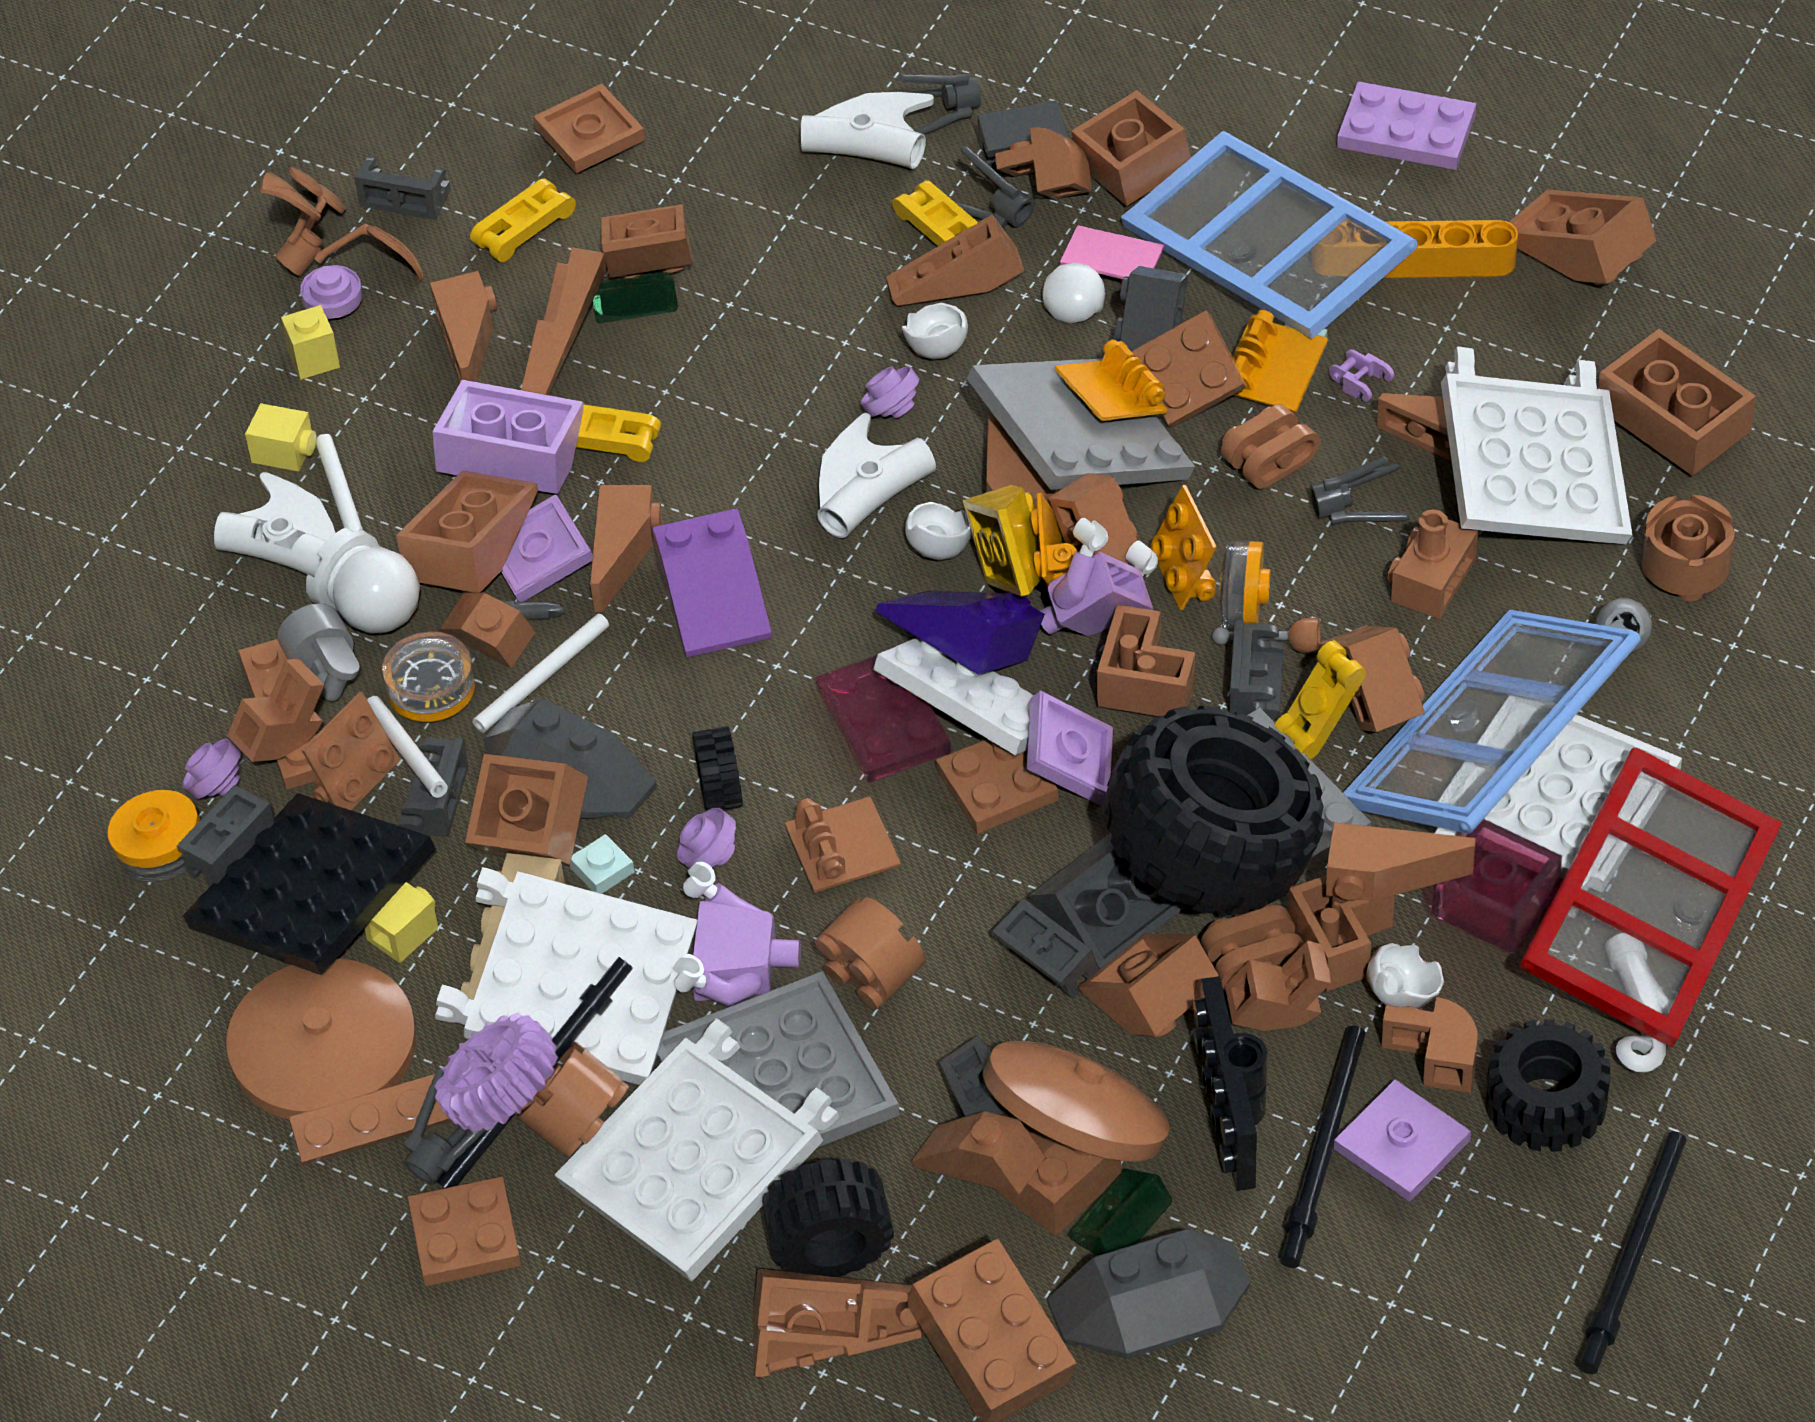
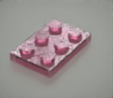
[815,655,951,783]

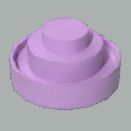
[300,265,363,319]
[860,366,920,418]
[182,738,241,799]
[677,807,736,869]

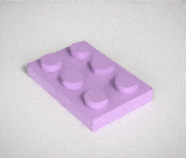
[1337,81,1477,170]

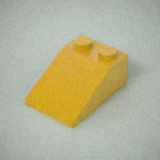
[963,485,1042,597]

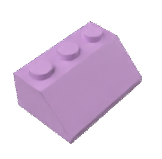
[432,380,584,494]

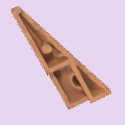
[521,247,606,395]
[753,1268,925,1377]

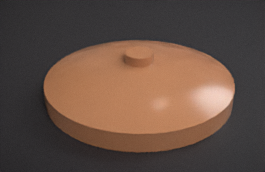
[226,958,417,1120]
[983,1041,1170,1162]

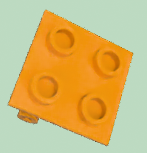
[1233,309,1328,413]
[1054,340,1168,421]
[1150,485,1217,610]
[1031,493,1078,589]

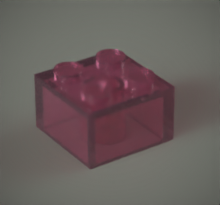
[1431,819,1562,954]

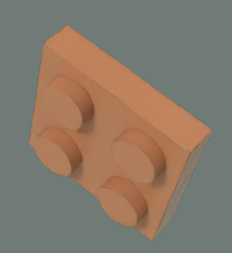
[533,83,645,173]
[1132,310,1247,428]
[936,739,1058,834]
[408,1176,521,1287]

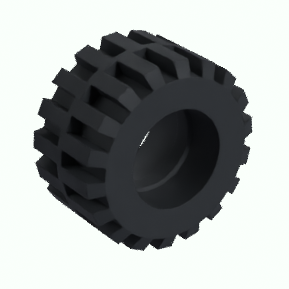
[1486,1019,1611,1152]
[762,1159,894,1277]

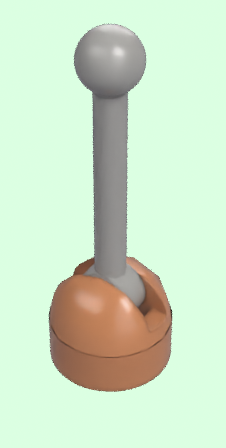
[1212,618,1321,654]

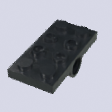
[1193,976,1267,1191]

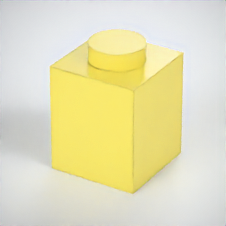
[281,305,340,380]
[245,403,316,472]
[364,882,438,963]

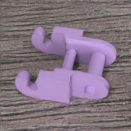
[1329,349,1394,402]

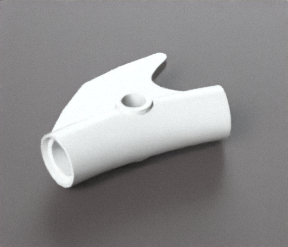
[801,92,934,169]
[817,413,936,538]
[214,472,335,577]

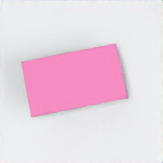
[1060,225,1164,286]

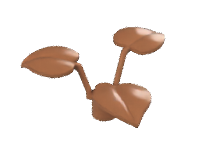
[260,166,423,283]

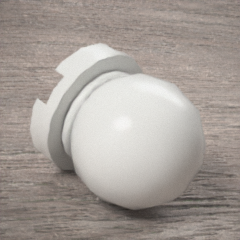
[306,528,420,634]

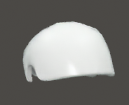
[1042,262,1106,324]
[902,303,968,360]
[905,502,972,560]
[1366,943,1444,1008]

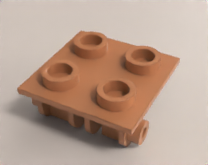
[301,692,401,810]
[784,796,901,893]

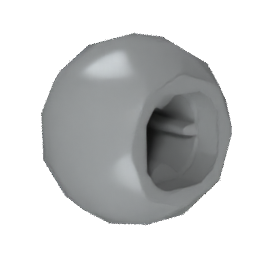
[1595,598,1652,654]

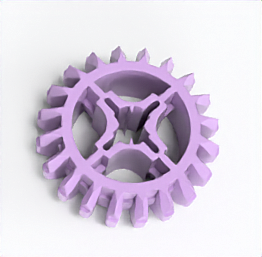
[434,1013,558,1133]

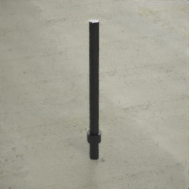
[437,957,633,1189]
[1280,1026,1366,1268]
[1578,1131,1687,1374]

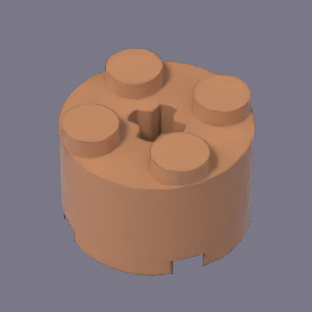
[1641,495,1735,601]
[815,897,926,1010]
[516,1042,629,1157]

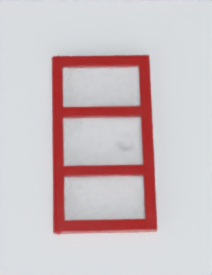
[1520,748,1782,1048]

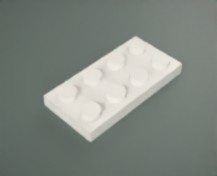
[873,637,1034,755]

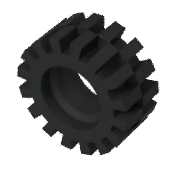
[692,726,743,811]

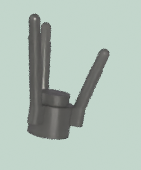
[898,73,981,135]
[955,146,1035,229]
[1310,457,1410,525]
[403,1069,486,1184]

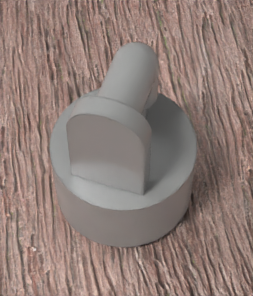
[277,603,360,701]

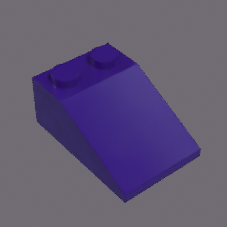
[876,590,1045,675]

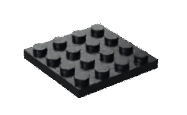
[183,793,436,975]

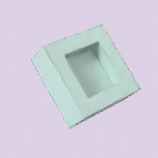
[570,834,634,894]

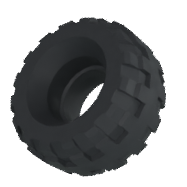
[1104,706,1325,915]

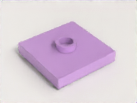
[501,494,593,602]
[1027,690,1113,805]
[1334,1079,1471,1202]

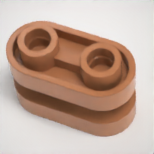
[1221,404,1321,489]
[1201,905,1304,991]

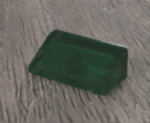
[592,272,678,324]
[1068,1168,1172,1256]

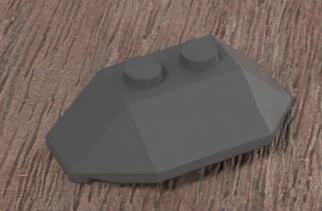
[484,698,657,818]
[1047,1229,1250,1359]

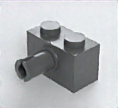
[1114,266,1188,357]

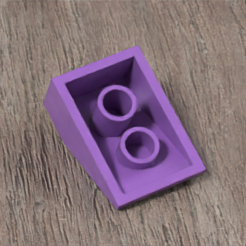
[653,508,772,658]

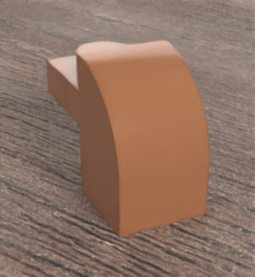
[995,127,1092,199]
[227,659,324,762]
[1225,941,1331,1031]
[1382,997,1478,1093]

